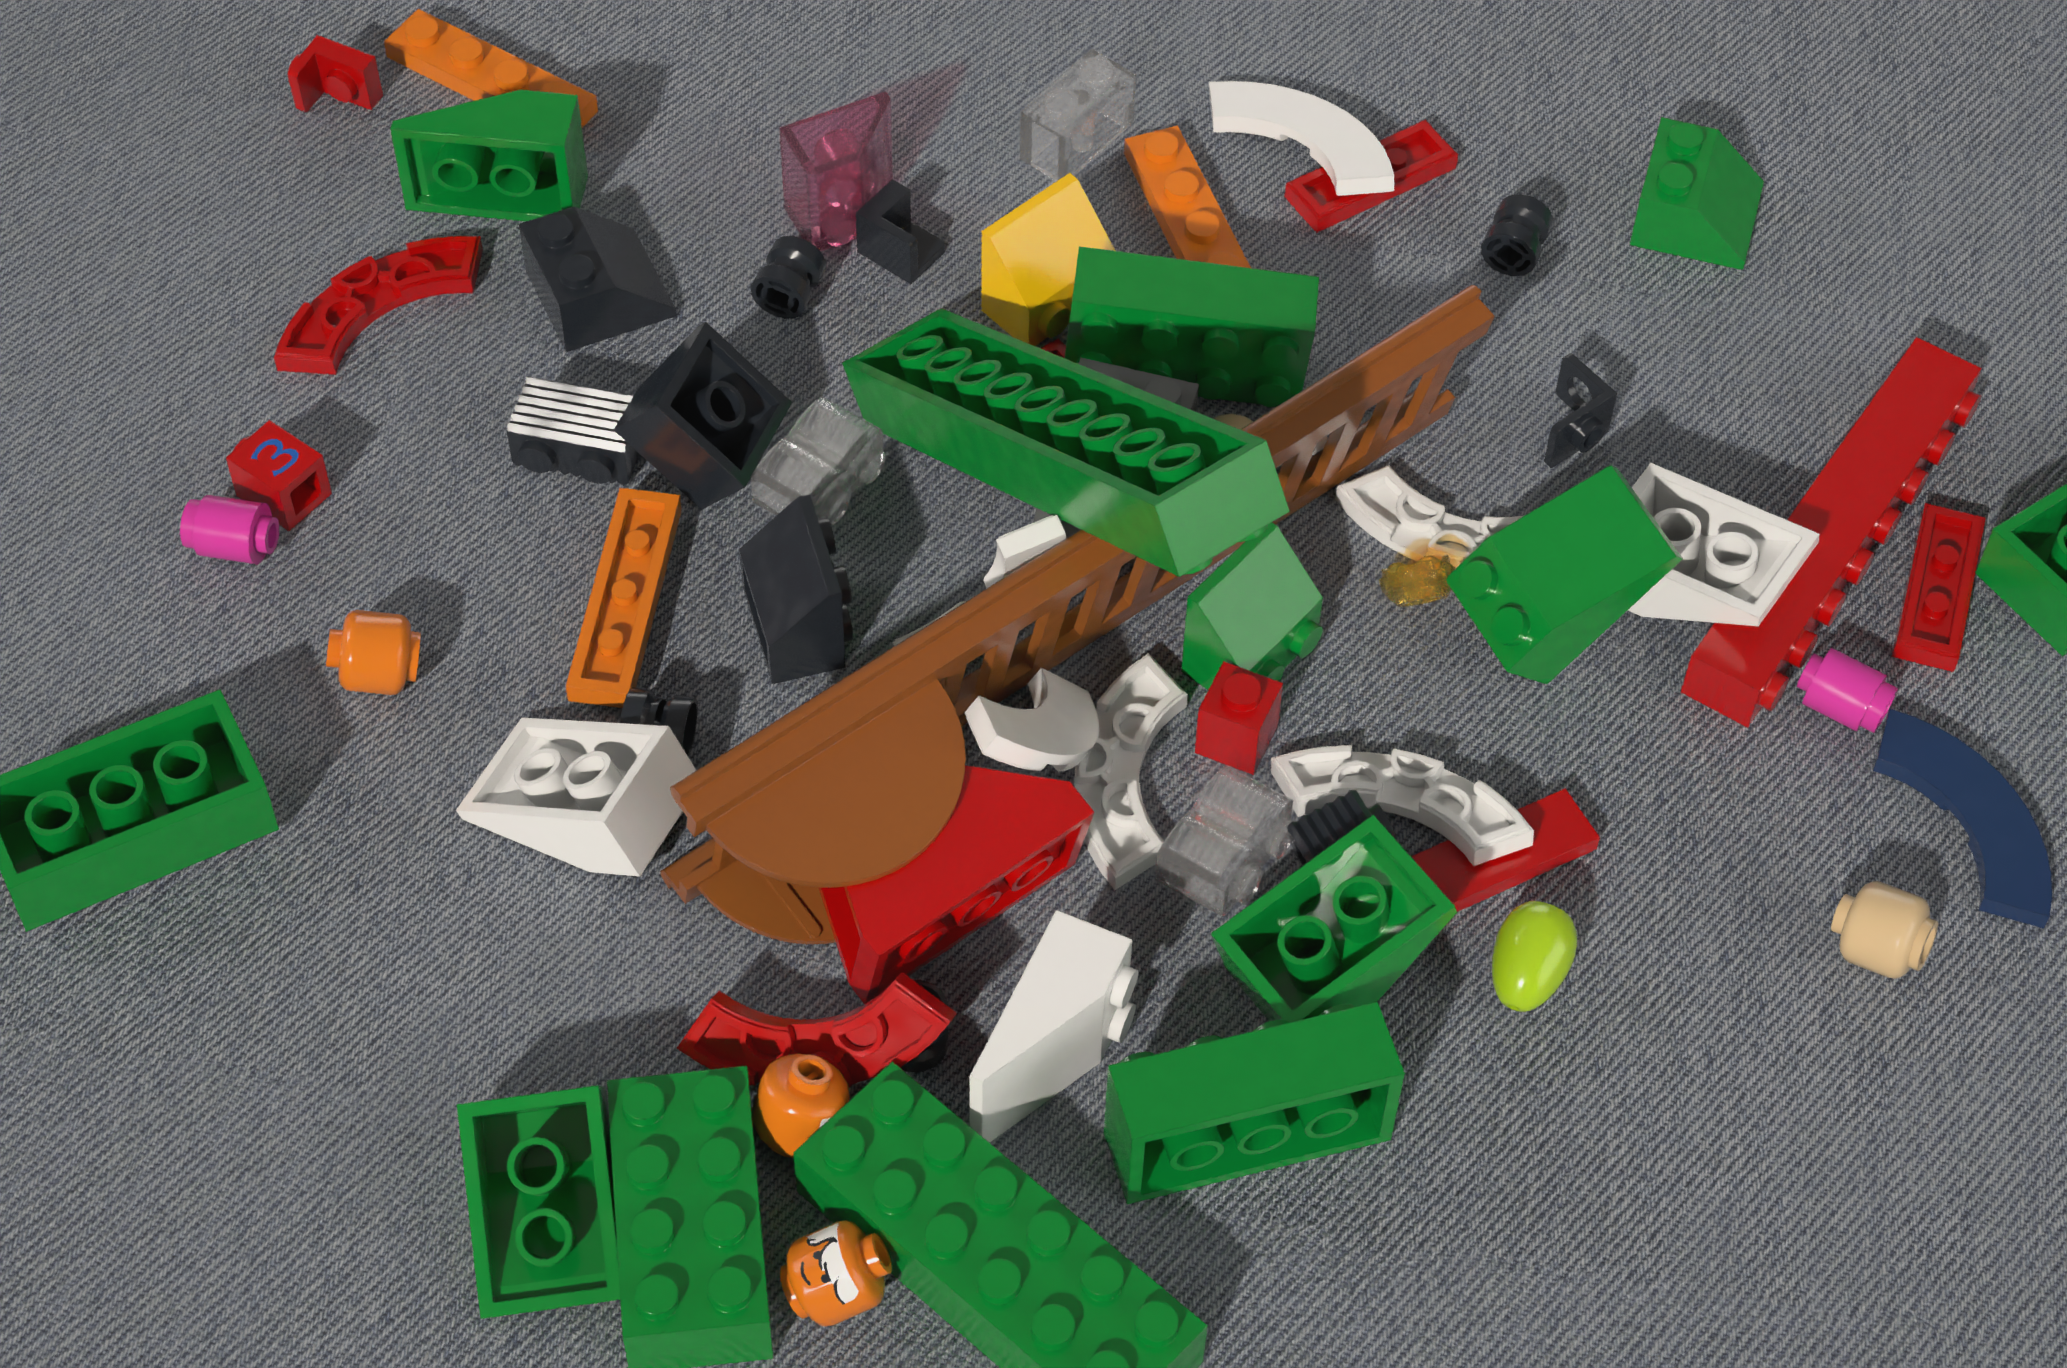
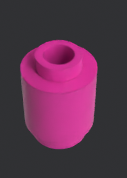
[180,495,279,565]
[1796,648,1899,733]

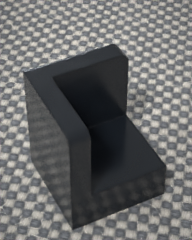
[856,179,945,284]

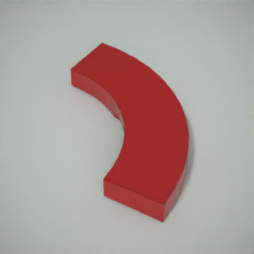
[274,236,483,375]
[677,972,957,1088]

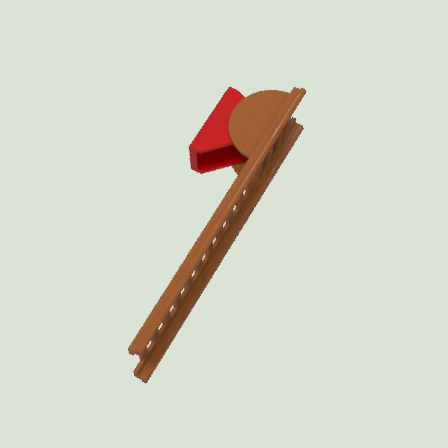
[660,285,1495,1004]

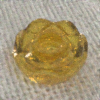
[1379,555,1456,607]

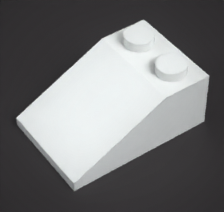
[1628,463,1820,626]
[456,718,696,877]
[970,910,1138,1143]

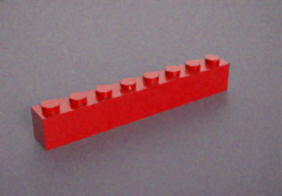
[1681,337,1982,728]

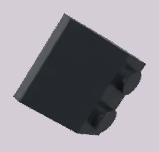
[519,206,676,352]
[613,322,793,510]

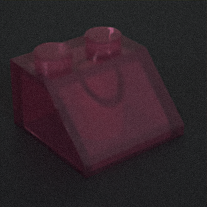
[779,91,893,251]

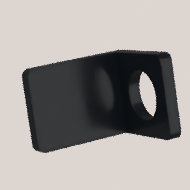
[1544,353,1617,468]

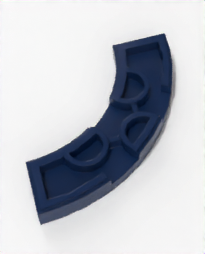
[1873,709,2052,929]

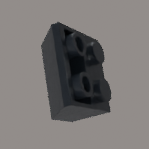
[739,494,854,684]

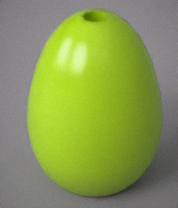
[1492,901,1577,1012]

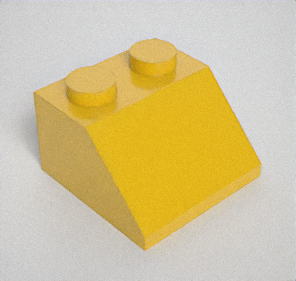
[981,173,1115,346]

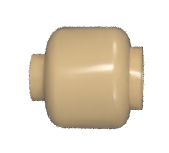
[1831,881,1938,979]

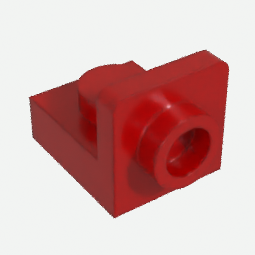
[288,35,384,113]

